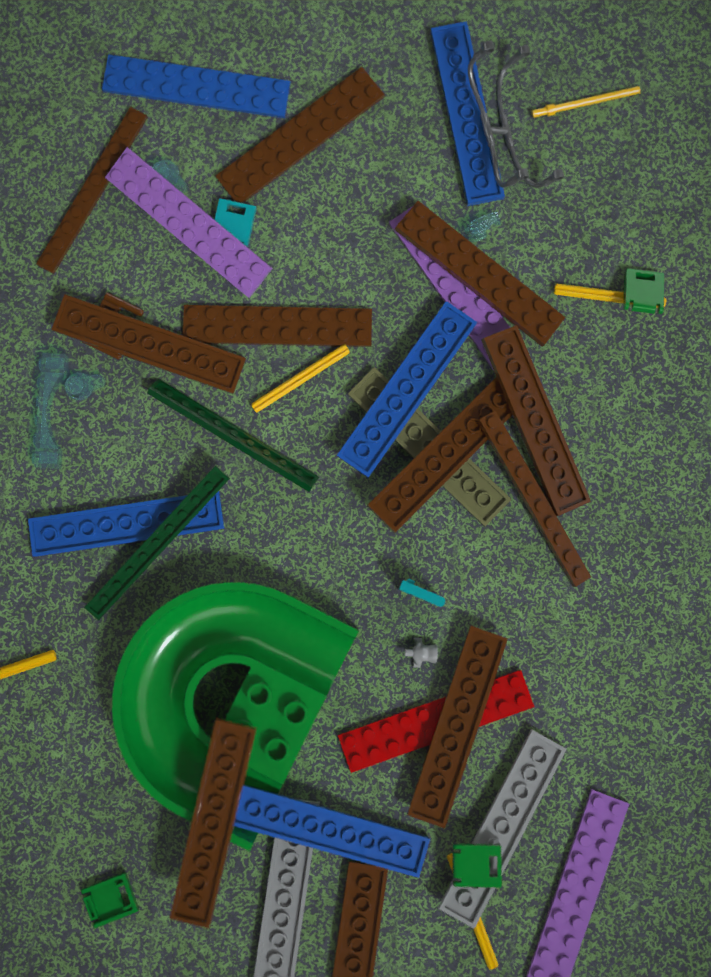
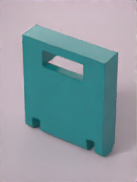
[215,198,257,247]
[398,579,446,607]

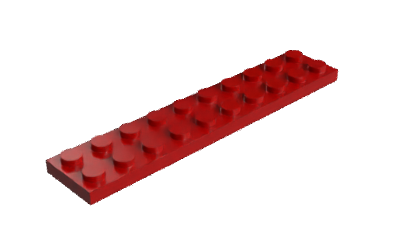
[338,670,534,773]

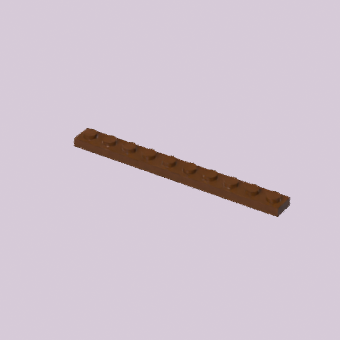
[36,107,148,275]
[477,411,591,587]

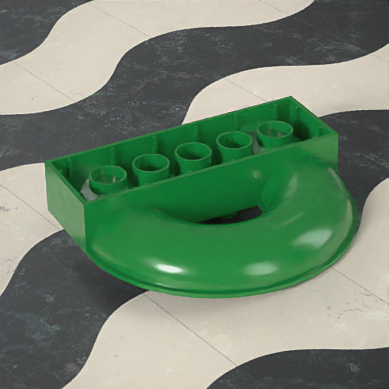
[112,582,359,852]

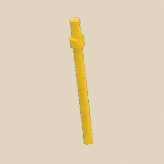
[531,86,640,118]

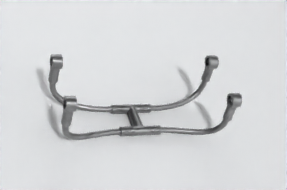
[468,41,564,188]

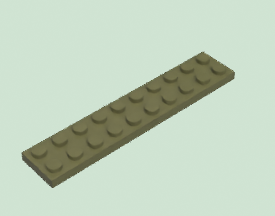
[348,367,512,527]

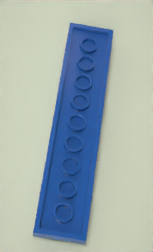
[430,21,505,206]
[102,54,291,118]
[337,301,477,478]
[28,491,225,557]
[234,784,430,878]

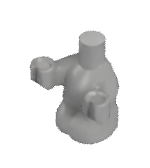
[404,637,438,668]

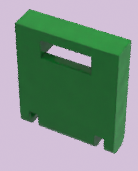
[623,268,664,314]
[453,843,502,888]
[80,872,139,929]

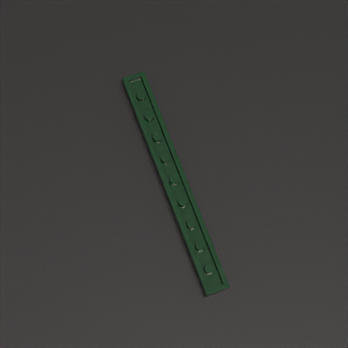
[147,379,319,492]
[84,465,230,621]

